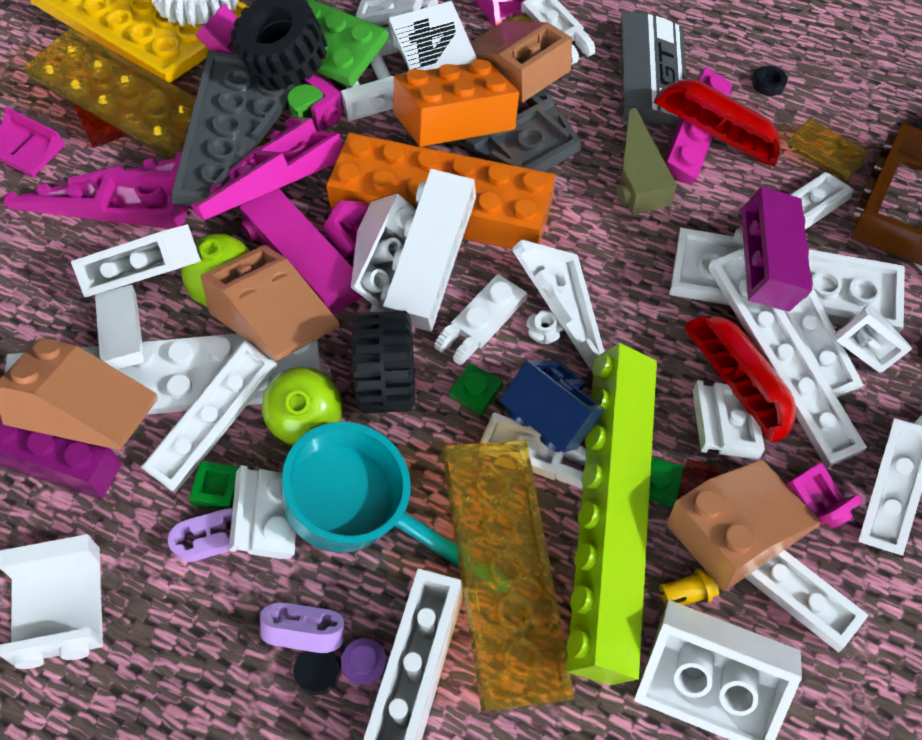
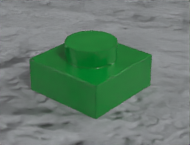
[449,363,503,416]
[649,457,684,507]
[189,461,240,510]

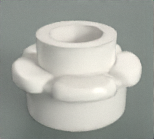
[526,310,564,344]

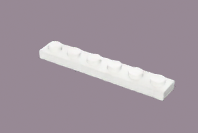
[708,247,867,468]

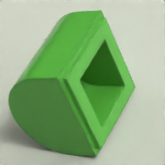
[288,84,324,121]

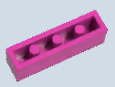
[239,188,363,315]

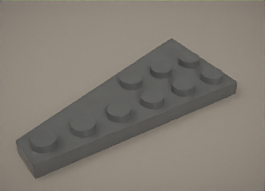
[172,50,304,206]

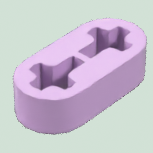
[168,508,233,562]
[260,602,344,653]

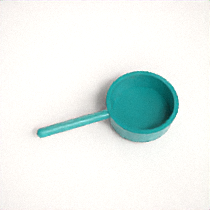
[281,422,511,594]

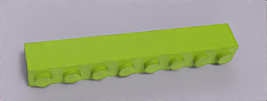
[566,343,657,685]

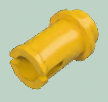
[659,568,719,607]

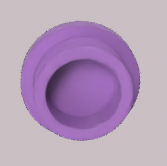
[341,638,387,685]

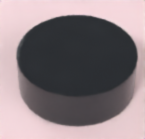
[752,66,787,96]
[293,651,340,695]

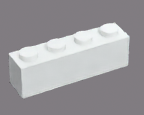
[380,169,476,332]
[363,569,463,740]

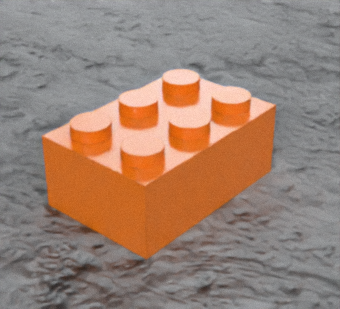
[393,59,519,147]

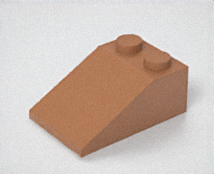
[0,338,158,450]
[666,460,822,592]

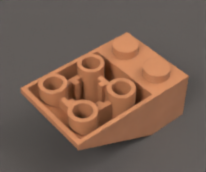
[470,21,572,103]
[200,245,340,361]

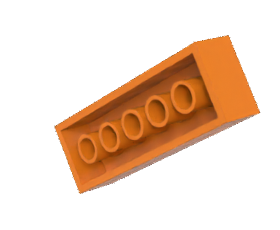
[326,133,556,249]

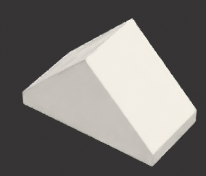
[833,303,912,373]

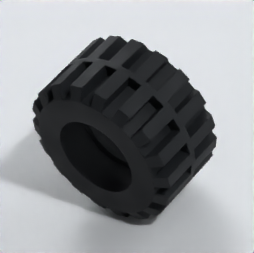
[231,0,327,90]
[352,311,415,414]

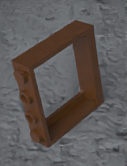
[850,123,922,266]

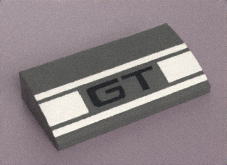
[619,11,687,125]

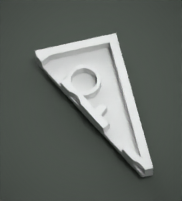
[512,240,604,370]

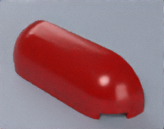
[653,79,781,166]
[684,315,796,443]

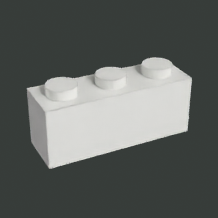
[71,224,201,298]

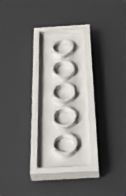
[669,227,905,333]

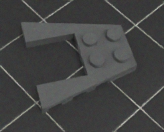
[452,89,581,172]

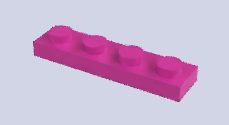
[664,67,733,184]

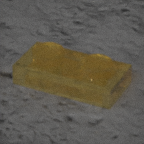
[787,118,869,181]

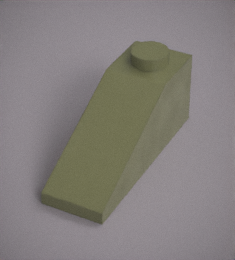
[617,108,677,215]

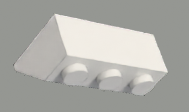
[634,600,802,740]

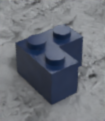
[499,360,605,453]

